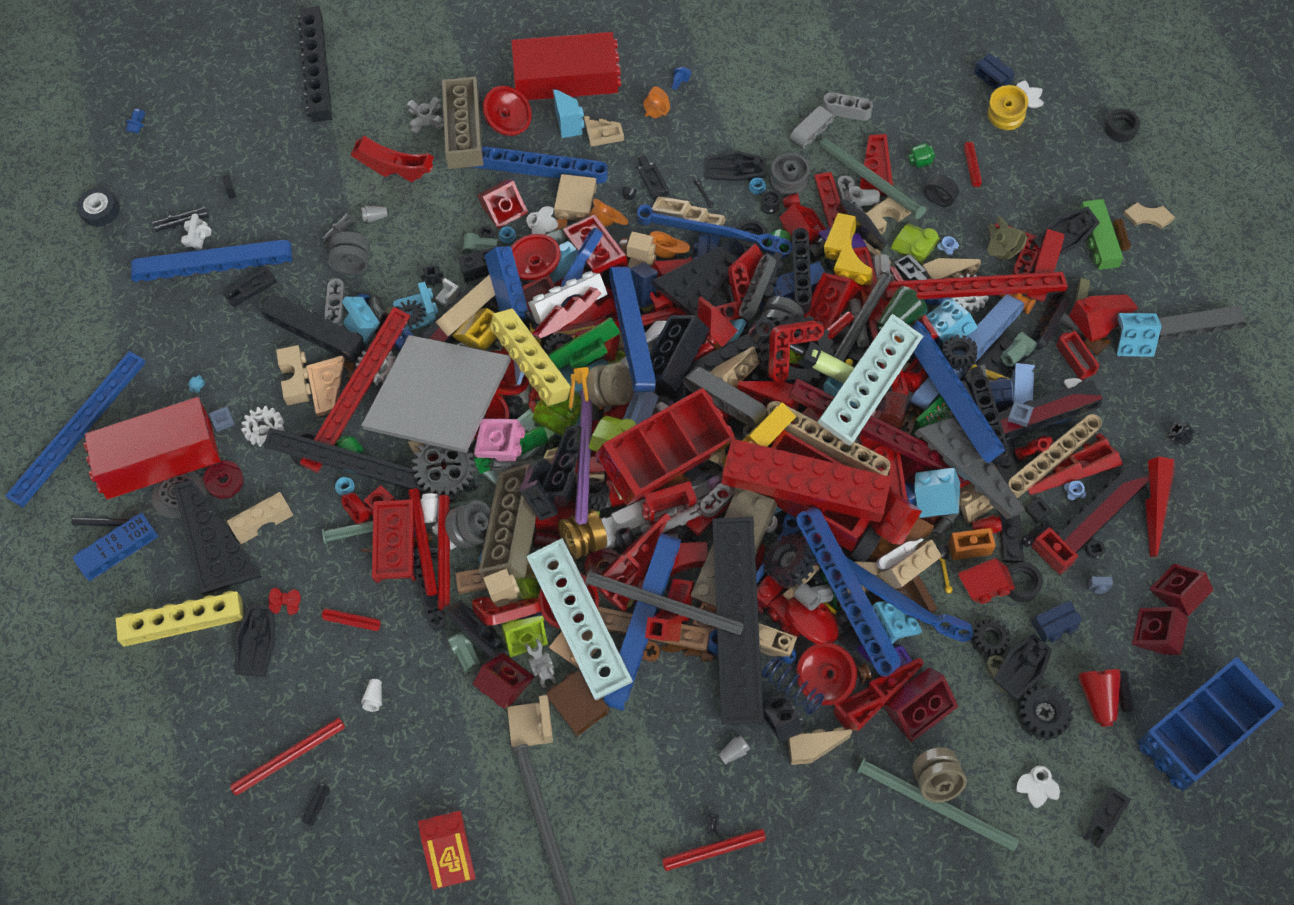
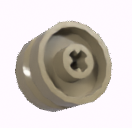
[586,362,634,408]
[912,747,967,803]

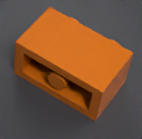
[948,528,996,560]

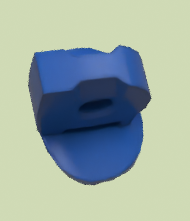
[671,66,691,90]
[126,109,145,134]

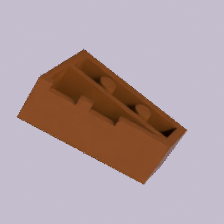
[868,517,934,562]

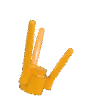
[569,367,603,410]

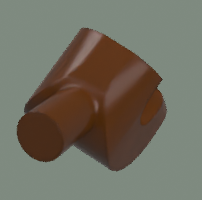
[1085,338,1111,356]

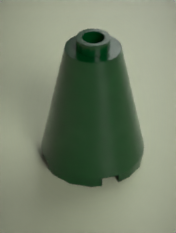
[876,286,927,333]

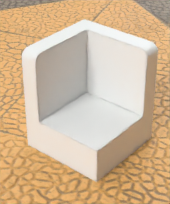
[435,278,460,307]

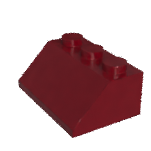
[884,667,958,743]

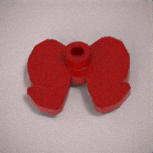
[268,588,301,615]

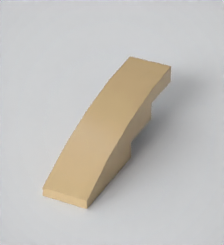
[652,197,726,226]

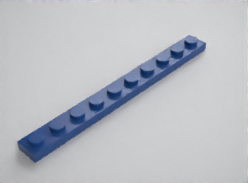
[5,351,146,508]

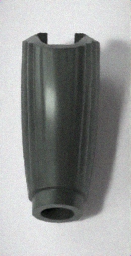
[368,295,389,335]

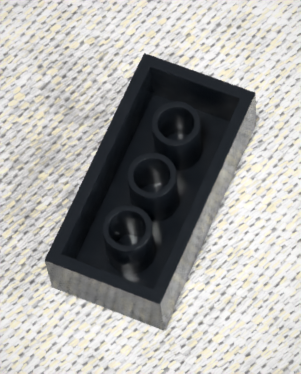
[650,315,709,392]

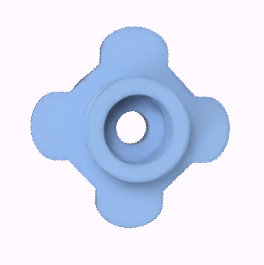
[937,236,959,255]
[1064,481,1086,501]

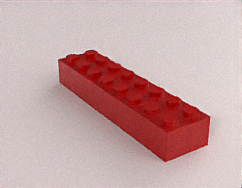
[721,439,892,523]

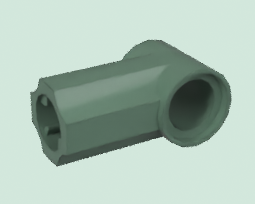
[462,233,499,255]
[1000,332,1037,367]
[447,632,481,673]

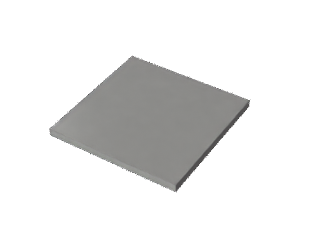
[361,335,511,453]

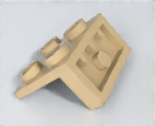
[959,483,994,524]
[508,695,553,748]

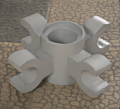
[407,97,444,134]
[525,639,556,688]

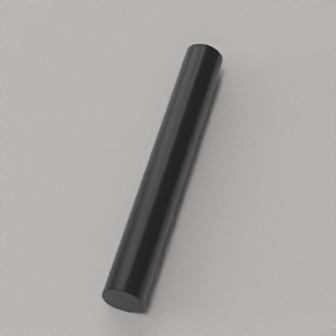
[71,518,129,526]

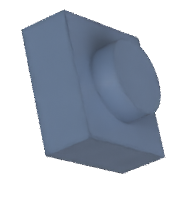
[1008,402,1034,427]
[209,406,235,432]
[1087,576,1113,594]

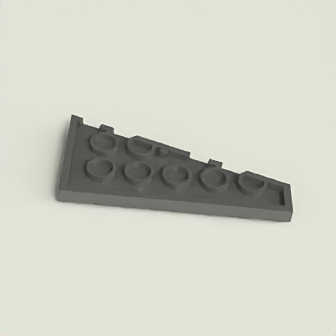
[914,417,1025,519]

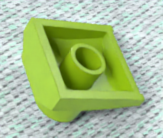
[890,223,940,265]
[589,416,636,452]
[501,616,548,657]

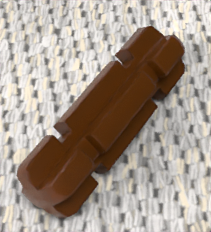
[1113,218,1131,251]

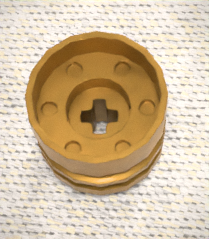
[558,508,608,560]

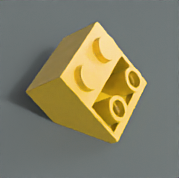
[452,308,497,351]

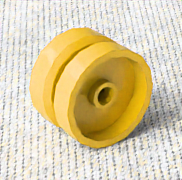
[987,85,1029,130]

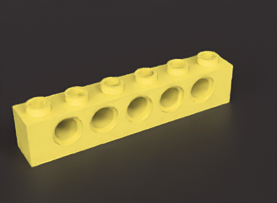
[490,308,571,406]
[116,591,244,647]

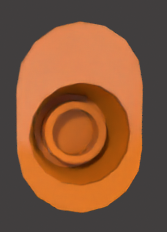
[643,86,670,119]
[588,199,628,227]
[649,231,690,259]

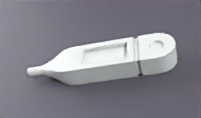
[876,538,923,570]

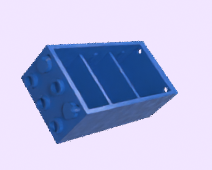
[1137,657,1284,792]

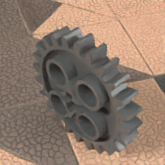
[412,443,475,497]

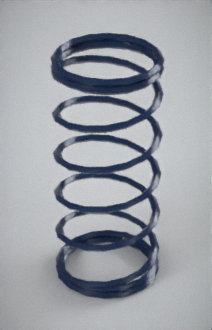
[762,656,825,715]

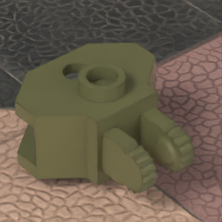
[987,217,1027,259]

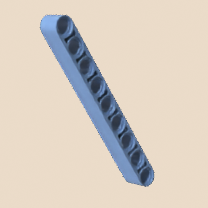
[911,294,1024,410]

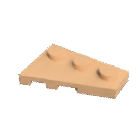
[307,356,344,417]

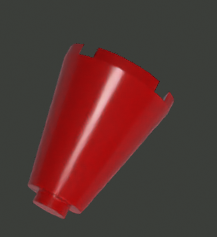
[1078,669,1121,727]

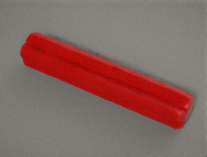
[964,142,982,187]
[322,609,381,631]

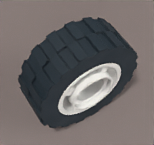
[76,187,120,227]

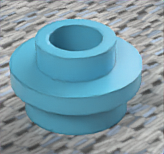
[188,375,205,393]
[335,477,355,496]

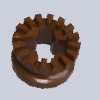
[856,663,872,684]

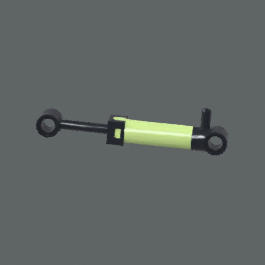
[749,318,892,402]

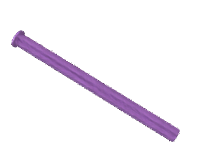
[575,389,593,525]

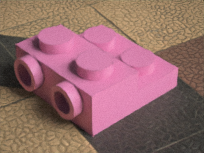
[474,419,525,461]

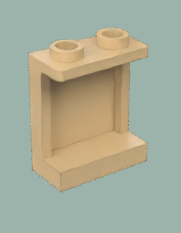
[554,174,597,222]

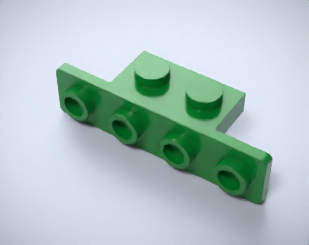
[548,318,620,370]
[474,425,549,474]

